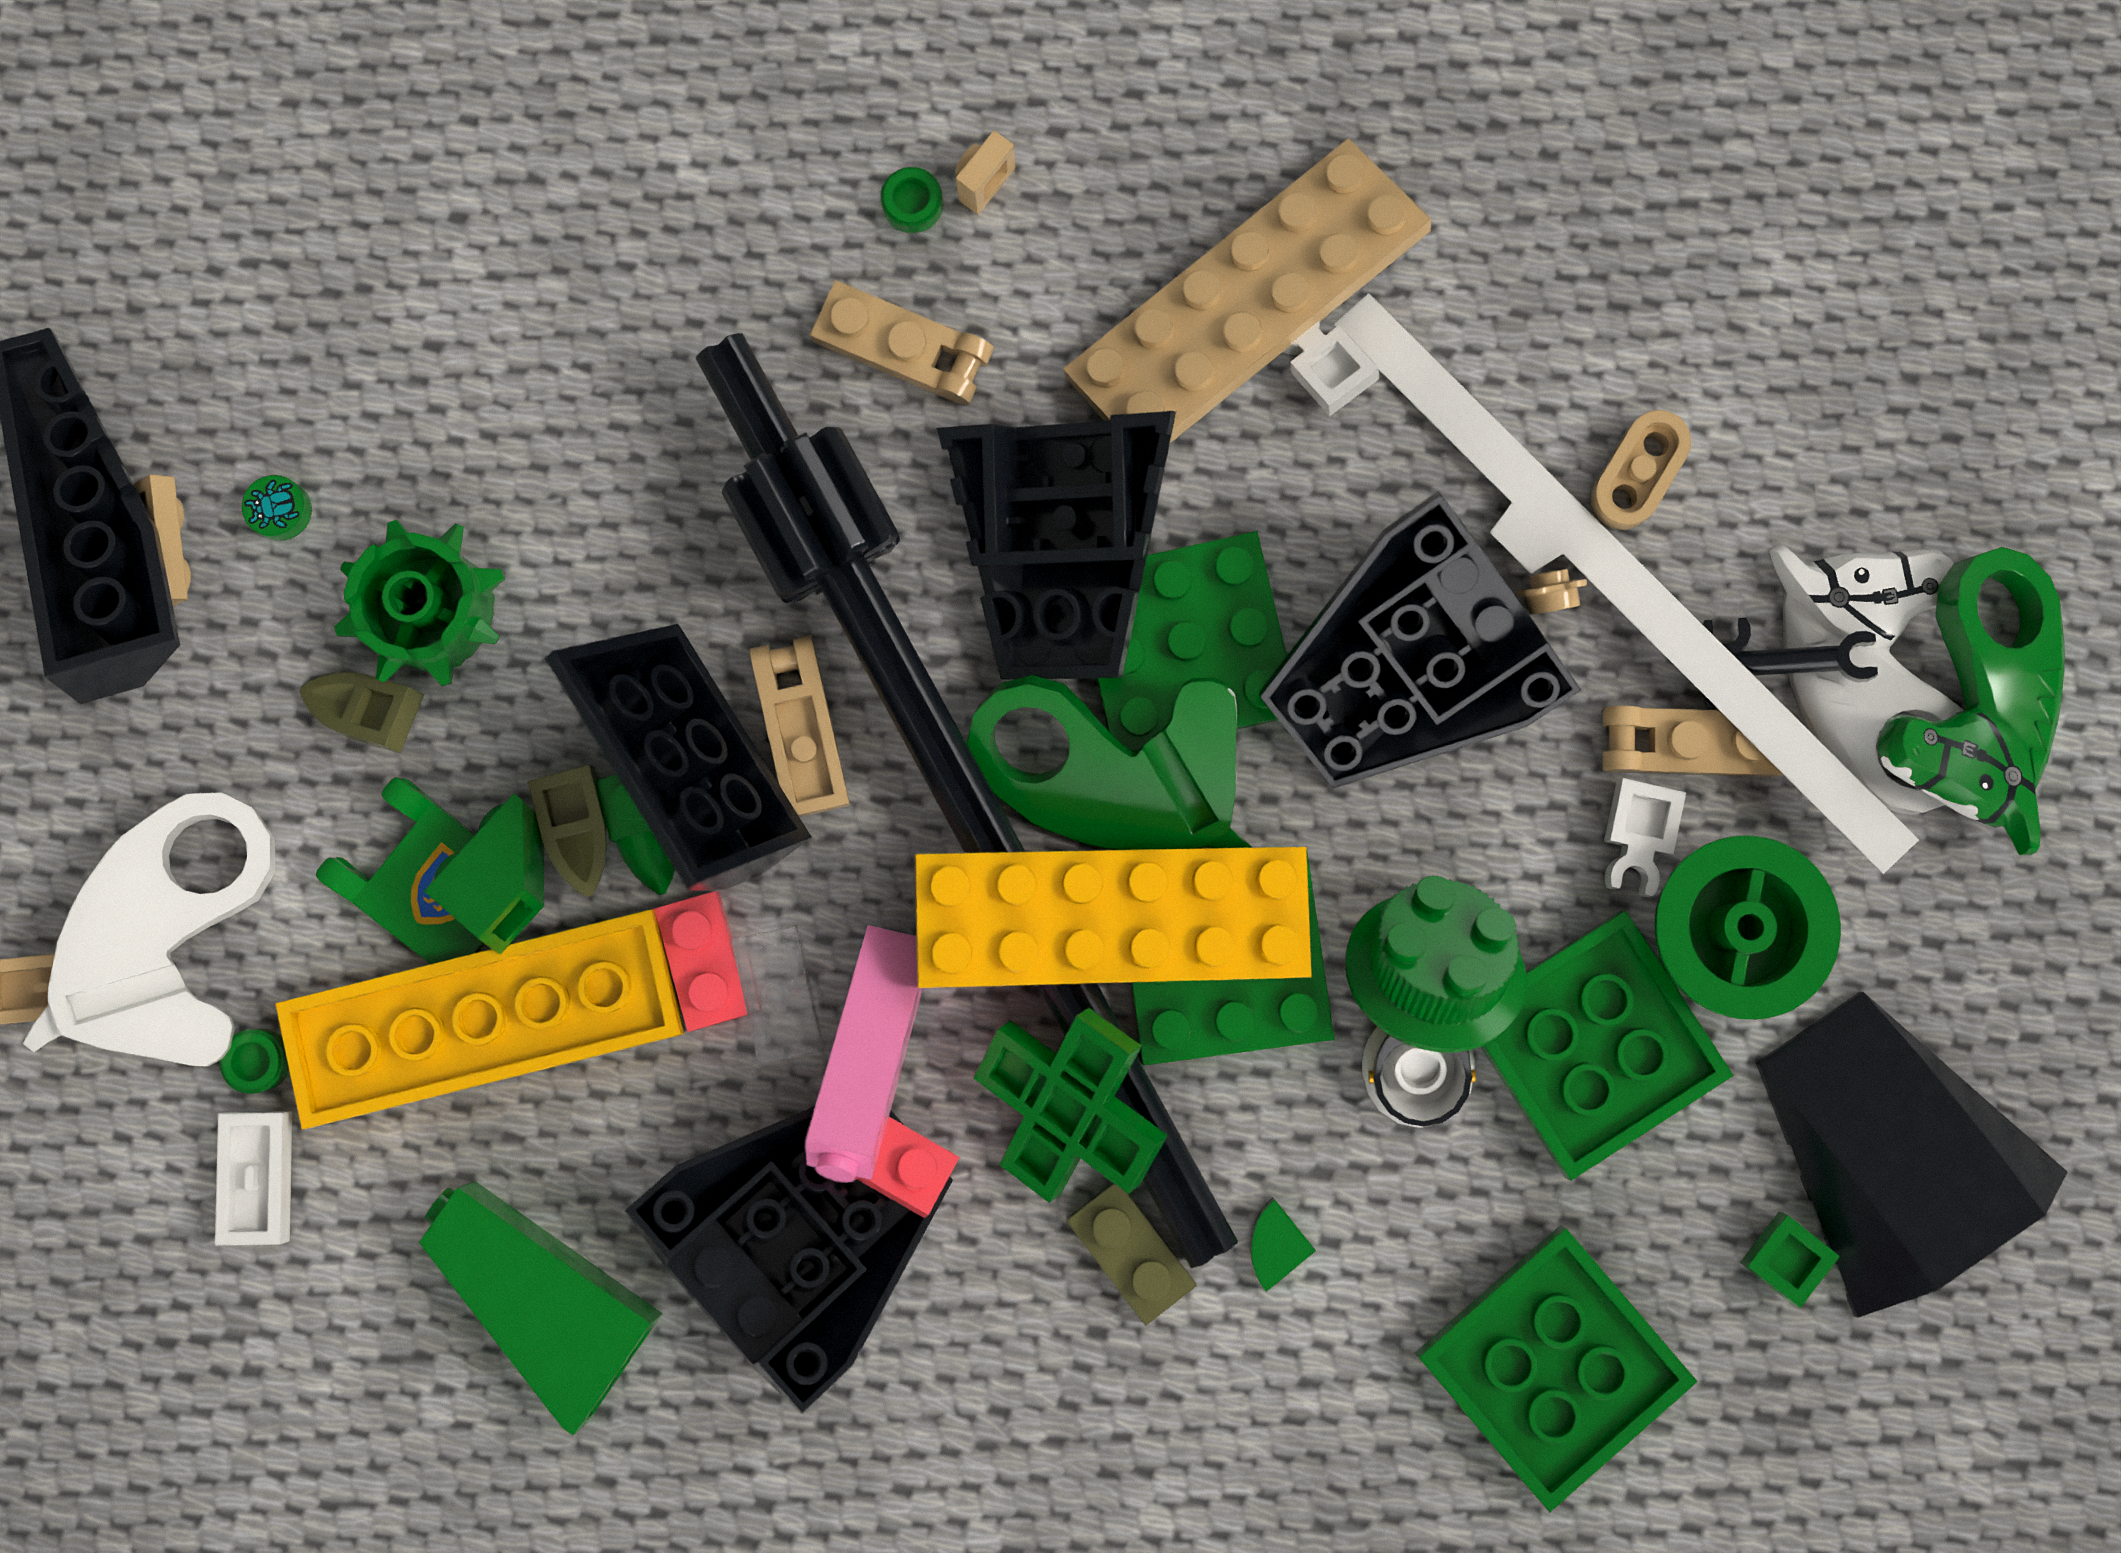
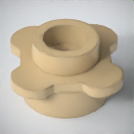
[1516,569,1587,615]

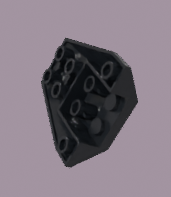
[1259,491,1581,789]
[625,1106,953,1414]

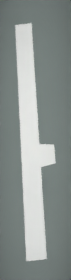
[1334,293,1919,874]

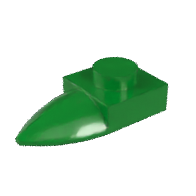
[596,775,675,896]

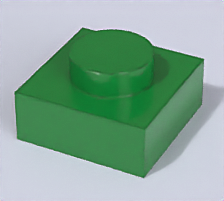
[1740,1212,1840,1308]

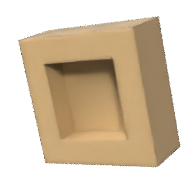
[955,130,1016,215]

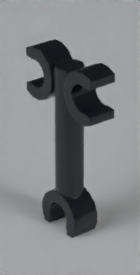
[1702,618,1878,710]

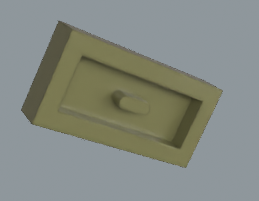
[1066,1182,1197,1326]

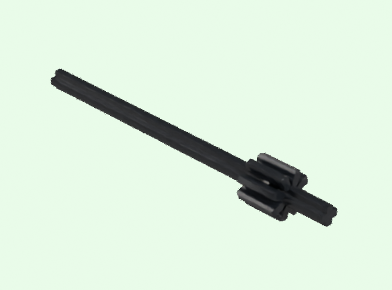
[695,333,1238,1268]

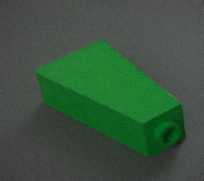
[419,1181,663,1436]

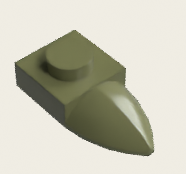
[300,672,424,753]
[527,764,608,897]

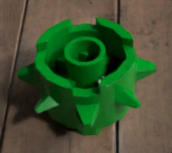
[334,519,505,687]

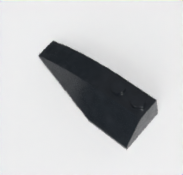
[0,327,180,704]

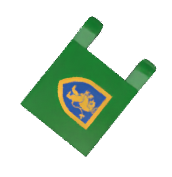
[316,777,484,964]

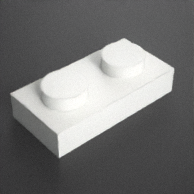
[215,1111,292,1245]

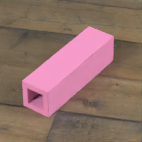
[805,925,923,1182]

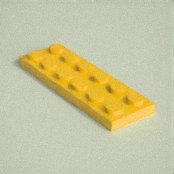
[914,847,1312,988]
[275,909,685,1130]

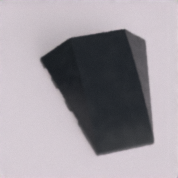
[937,411,1176,680]
[1756,992,2068,1318]

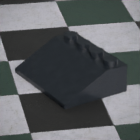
[545,624,812,890]

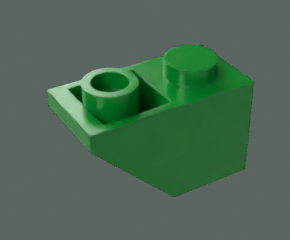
[424,793,544,954]

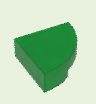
[1250,1197,1316,1292]

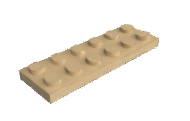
[1063,138,1431,443]

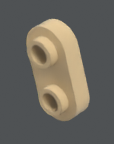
[1590,410,1691,530]

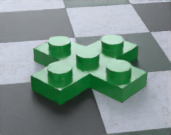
[973,1008,1168,1203]

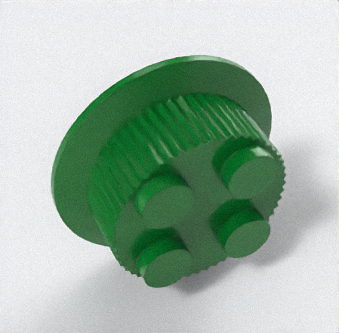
[1655,835,1841,1020]
[1345,875,1527,1053]

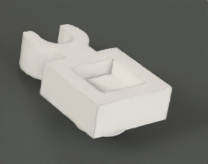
[1283,320,1379,416]
[1604,778,1686,897]

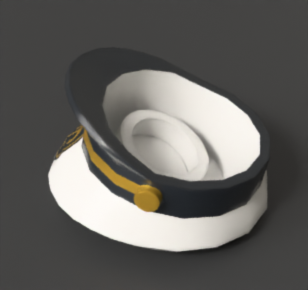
[1362,1027,1476,1128]

